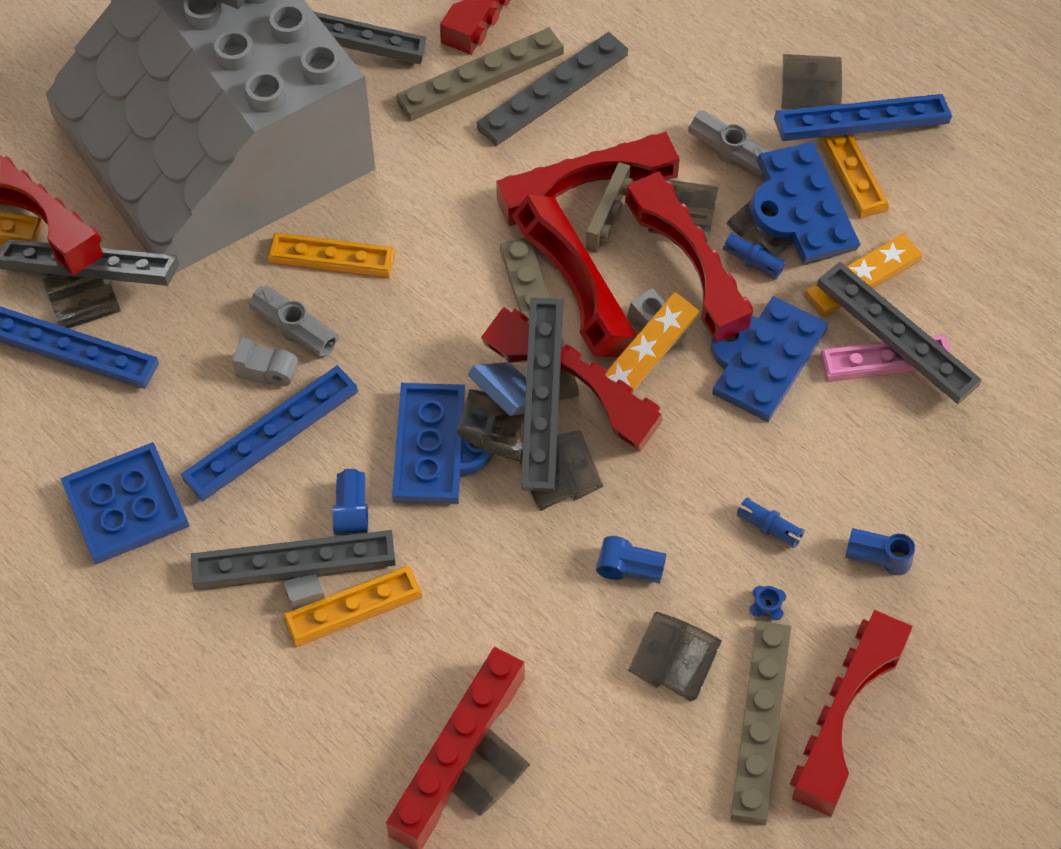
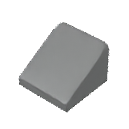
[283,574,324,610]

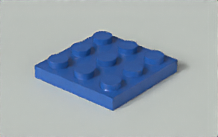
[60,442,190,565]

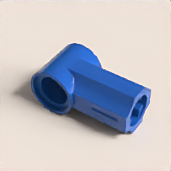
[333,469,368,535]
[845,528,915,575]
[596,536,667,584]

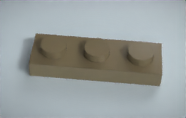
[586,162,633,253]

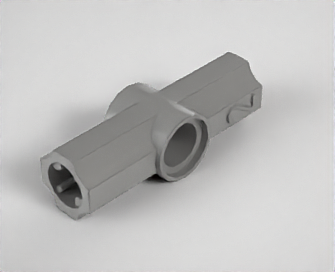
[688,110,769,178]
[249,285,339,357]

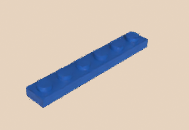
[774,94,952,141]
[0,306,159,389]
[181,365,358,502]

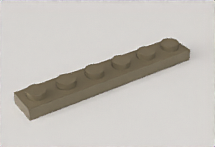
[397,27,564,121]
[500,238,579,400]
[730,621,791,825]

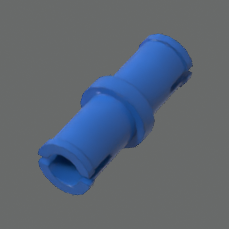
[722,233,786,279]
[737,497,805,548]

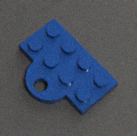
[750,142,861,264]
[711,296,829,422]
[392,383,495,504]

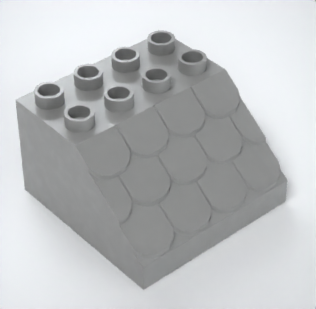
[46,0,375,273]

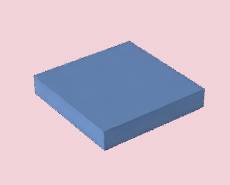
[468,362,526,416]

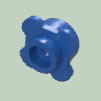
[750,586,786,621]

